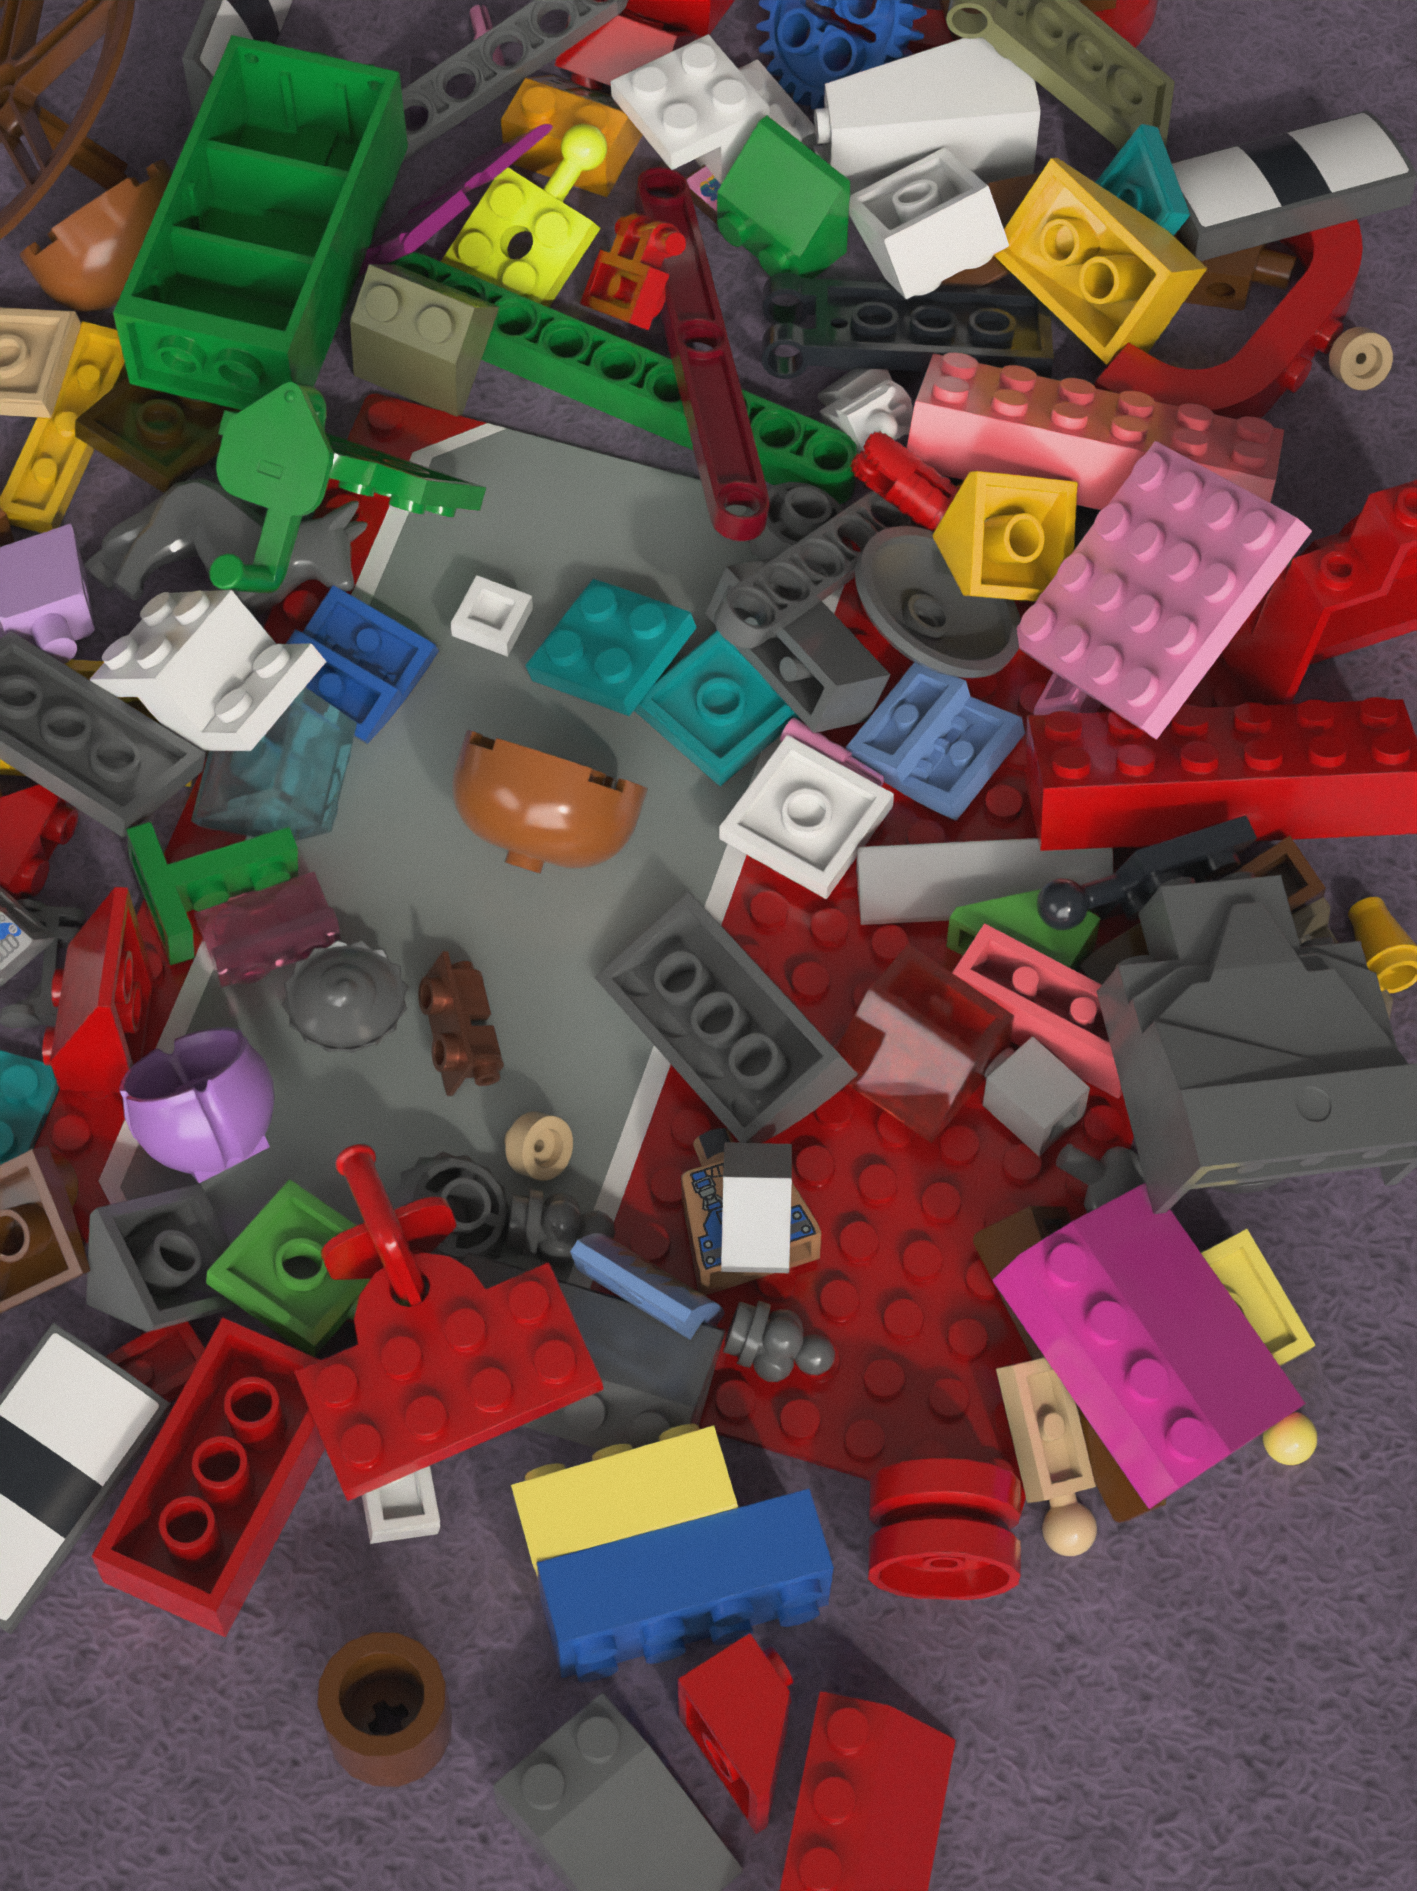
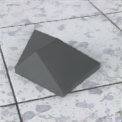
[86,1184,239,1332]

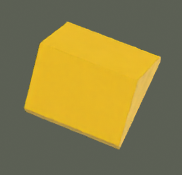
[932,471,1078,602]

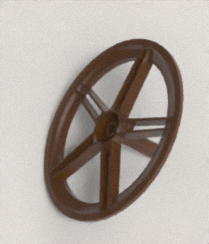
[0,0,135,240]

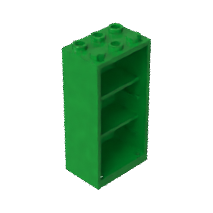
[113,35,408,410]

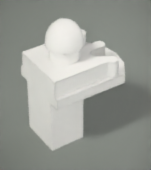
[819,379,914,454]

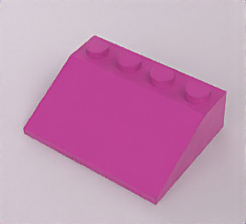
[992,1182,1306,1509]

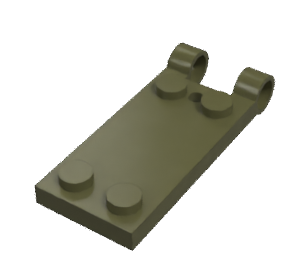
[946,0,1175,151]

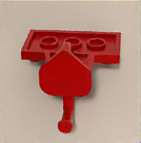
[294,1144,604,1501]

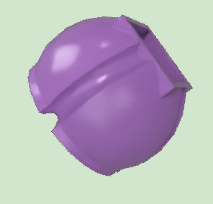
[119,1027,275,1183]

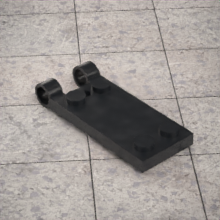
[762,272,1054,379]

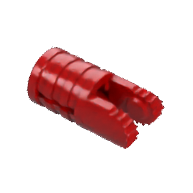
[850,431,960,532]

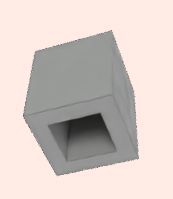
[983,1036,1090,1156]

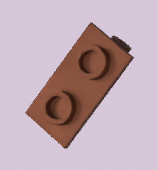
[418,951,504,1096]

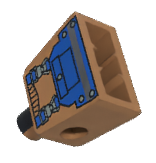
[681,1128,821,1296]

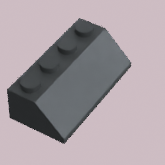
[463,1253,726,1450]

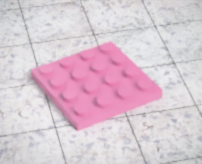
[1017,441,1312,740]

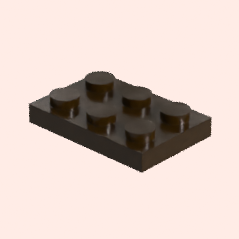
[75,376,242,493]

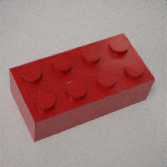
[92,1317,325,1638]

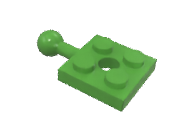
[206,1179,370,1357]

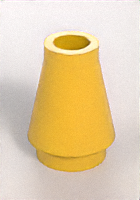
[1348,897,1417,994]

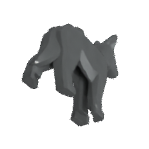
[83,478,368,618]

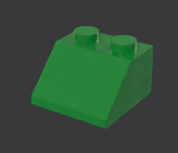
[717,115,851,279]

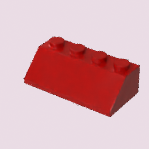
[779,1691,956,1891]

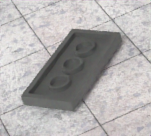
[0,631,205,837]

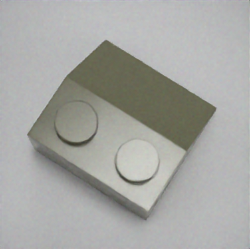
[350,264,499,417]

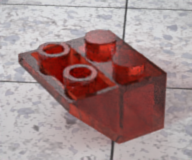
[836,944,1014,1143]

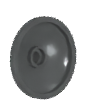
[855,526,1021,678]

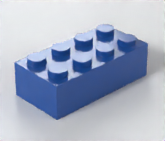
[537,1488,834,1682]

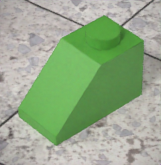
[946,889,1101,973]

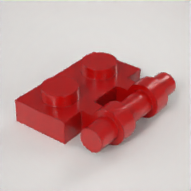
[580,213,686,330]

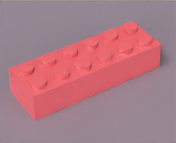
[907,352,1284,510]

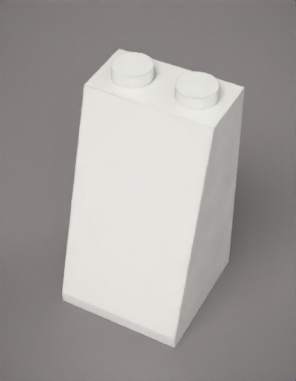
[813,37,1041,196]

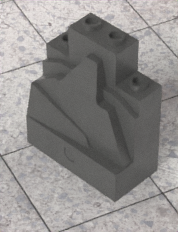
[1097,871,1417,1214]

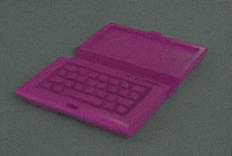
[357,124,553,278]

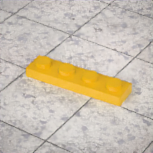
[0,321,128,533]

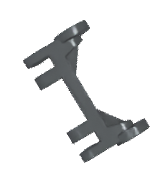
[0,899,86,1028]

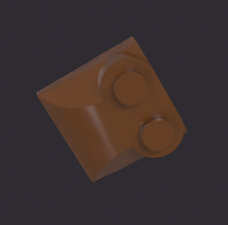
[0,1146,90,1314]

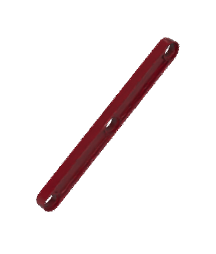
[635,167,769,541]

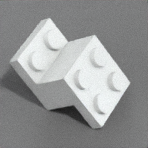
[611,34,818,184]
[90,590,326,751]

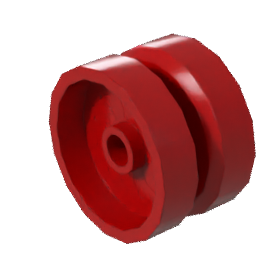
[868,1458,1021,1600]

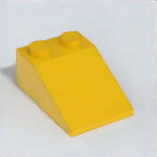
[993,158,1207,365]

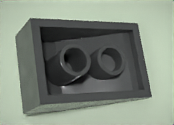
[493,1692,743,1891]

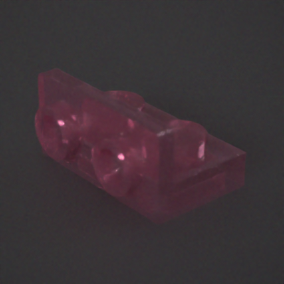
[194,872,341,988]

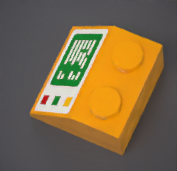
[501,75,642,197]

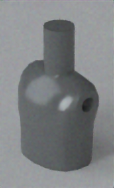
[1056,1144,1145,1213]

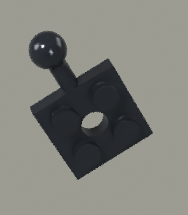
[1037,815,1257,930]

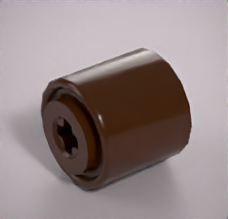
[317,1632,452,1787]

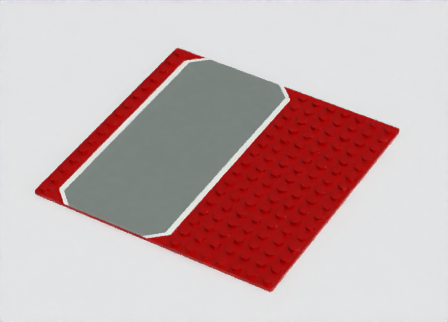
[34,394,1249,1516]

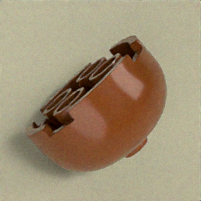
[19,158,173,312]
[452,730,648,874]

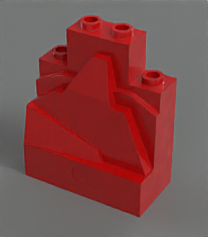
[1221,480,1417,705]

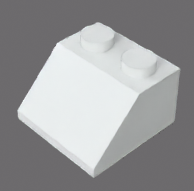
[849,147,1009,299]

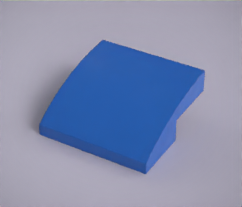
[286,586,439,744]

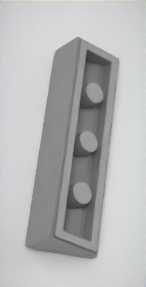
[856,838,1113,925]

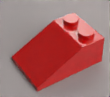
[42,887,154,1093]

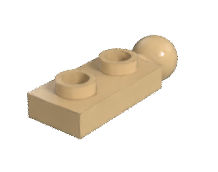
[996,1357,1097,1556]

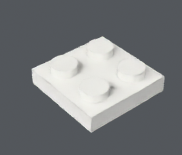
[719,735,894,899]

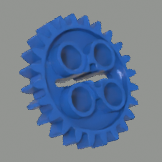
[756,0,927,110]

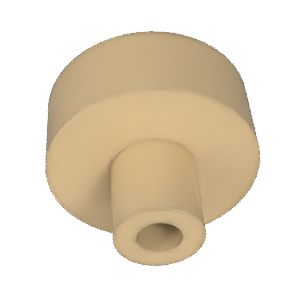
[1329,327,1393,390]
[504,1111,573,1181]

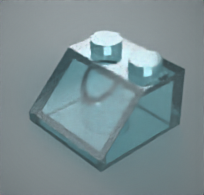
[191,687,357,841]

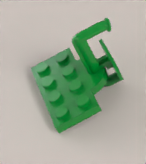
[209,382,487,593]

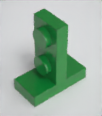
[126,822,298,965]

